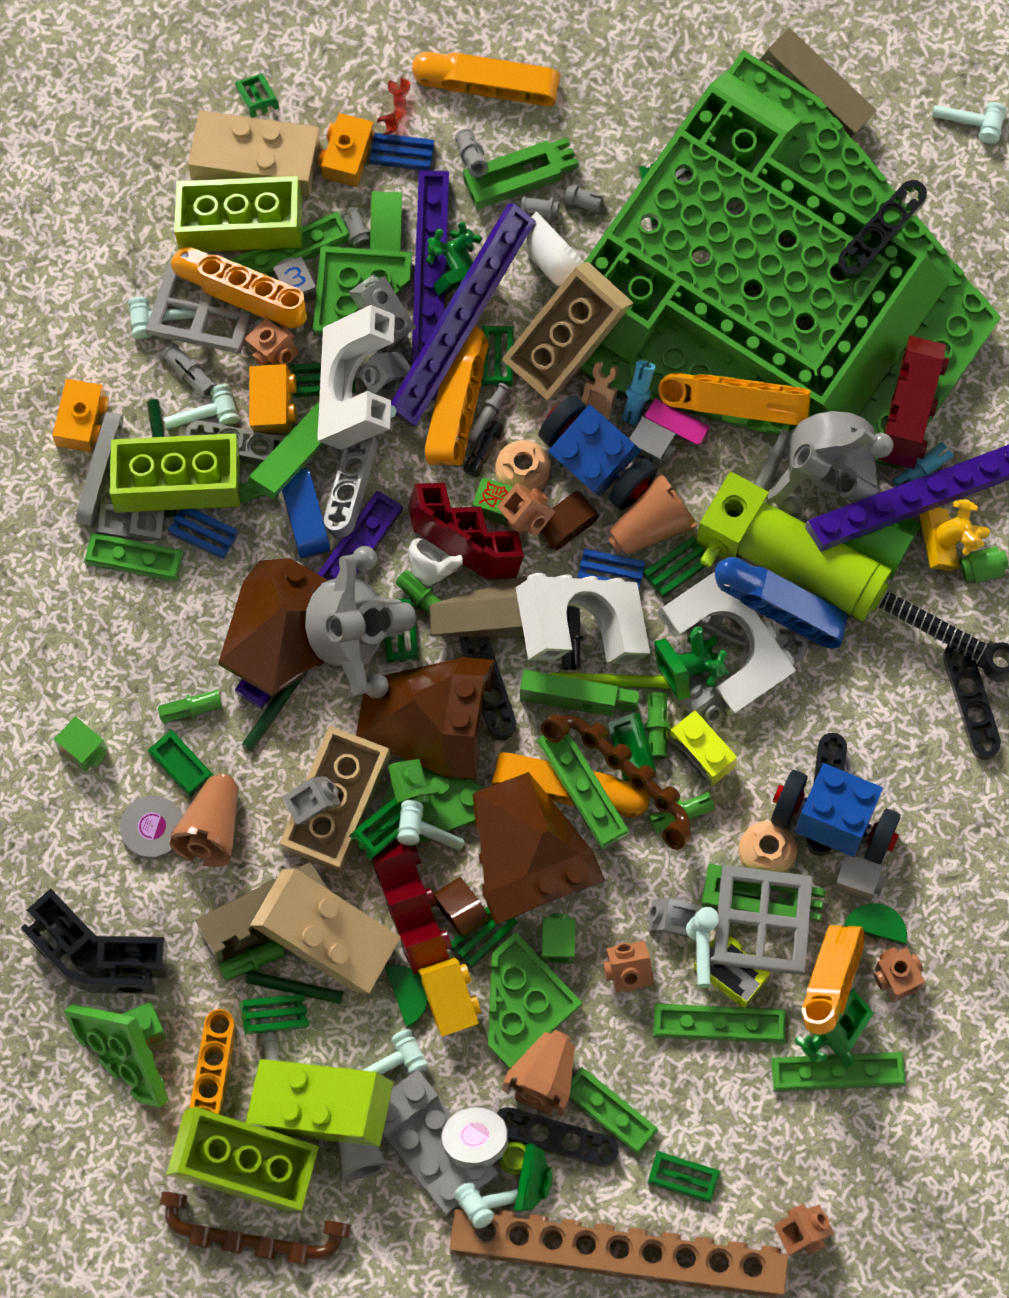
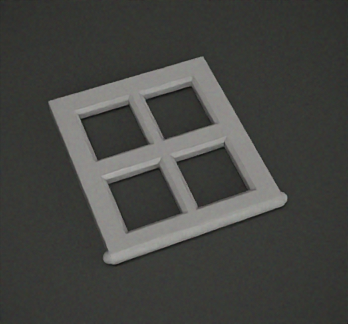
[145,264,253,354]
[710,865,813,975]

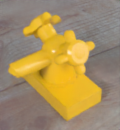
[919,499,990,571]

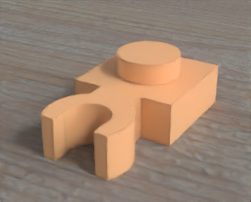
[581,361,619,420]

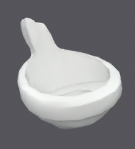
[408,538,463,586]

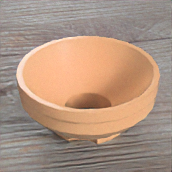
[495,440,552,490]
[738,821,797,873]

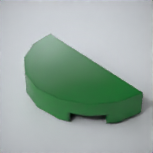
[843,903,907,946]
[385,964,428,1028]
[514,1144,553,1211]

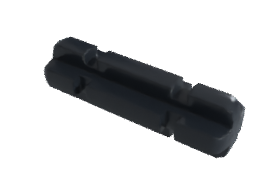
[464,419,503,477]

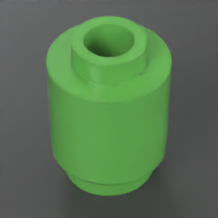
[960,546,1009,584]

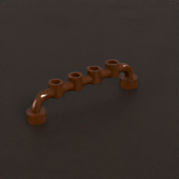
[541,714,691,850]
[159,1191,352,1265]

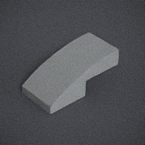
[96,502,165,541]

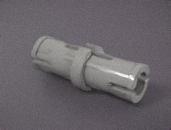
[455,129,488,177]
[161,343,217,399]

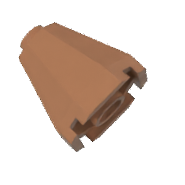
[502,1030,575,1116]

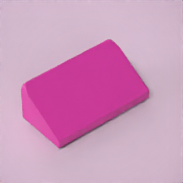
[645,399,710,445]

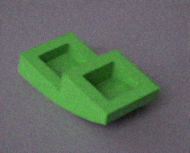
[370,191,402,251]

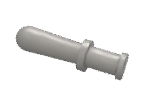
[468,383,512,444]
[755,428,791,491]
[252,996,281,1061]

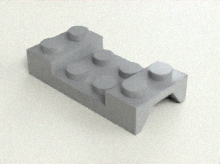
[383,1070,499,1218]

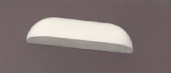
[523,211,585,286]

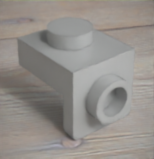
[672,675,726,726]

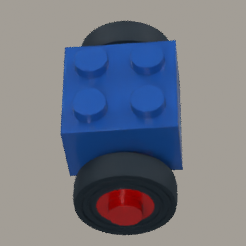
[538,395,658,510]
[771,763,901,864]

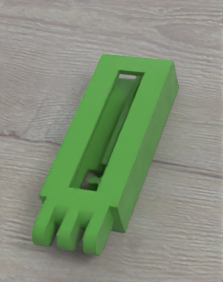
[463,138,580,210]
[520,670,639,717]
[701,864,826,923]

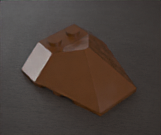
[218,558,329,696]
[356,657,495,781]
[472,772,605,925]

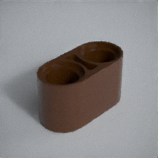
[539,491,600,551]
[433,877,490,938]

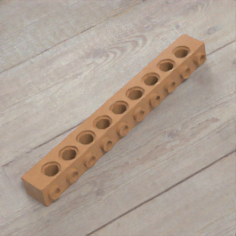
[449,1208,788,1298]

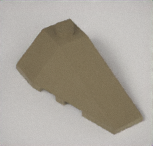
[429,576,528,638]

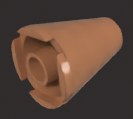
[608,474,698,555]
[169,774,239,867]

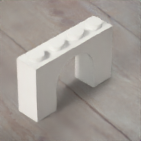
[317,305,395,450]
[657,572,796,716]
[516,573,650,664]

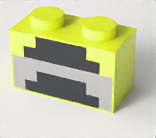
[669,710,737,787]
[693,936,771,1008]

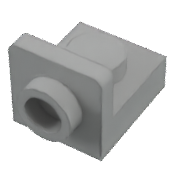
[282,776,341,825]
[648,898,702,938]

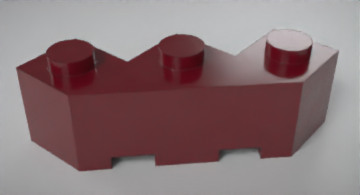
[877,335,949,469]
[408,483,524,580]
[371,839,452,975]

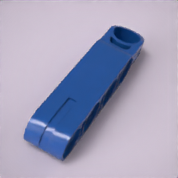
[715,557,848,648]

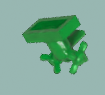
[426,222,482,296]
[654,626,729,700]
[794,989,874,1067]

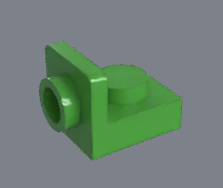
[388,759,440,804]

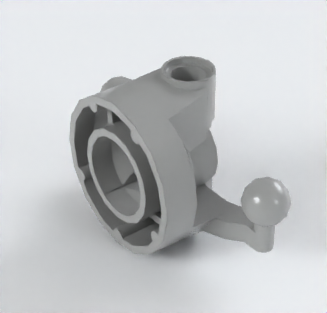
[768,411,893,517]
[305,546,416,699]

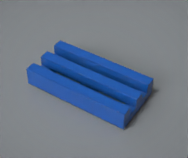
[370,132,434,171]
[168,509,238,560]
[577,548,645,590]

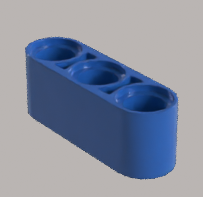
[282,467,331,559]

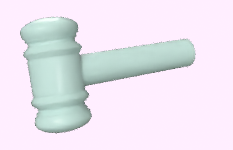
[932,102,1007,144]
[128,296,196,339]
[164,384,240,430]
[397,800,464,851]
[686,907,719,988]
[363,1029,429,1075]
[454,1183,518,1228]

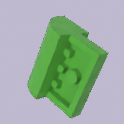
[843,518,921,580]

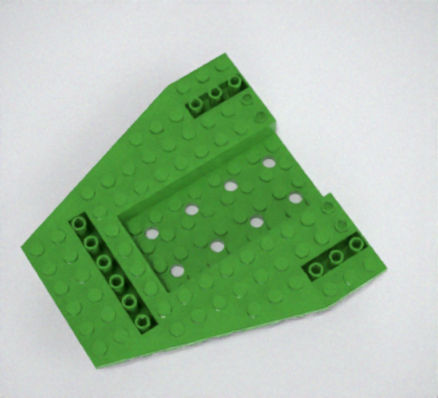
[579,50,1001,469]

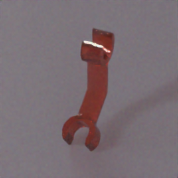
[377,77,410,136]

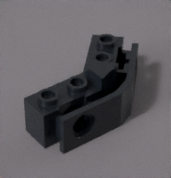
[21,888,168,994]

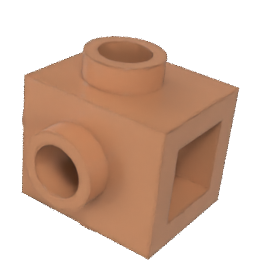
[244,318,300,366]
[497,483,555,536]
[603,941,654,993]
[873,947,925,1003]
[774,1204,835,1256]

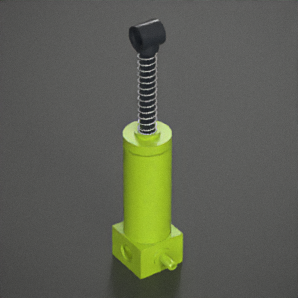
[696,471,1009,682]

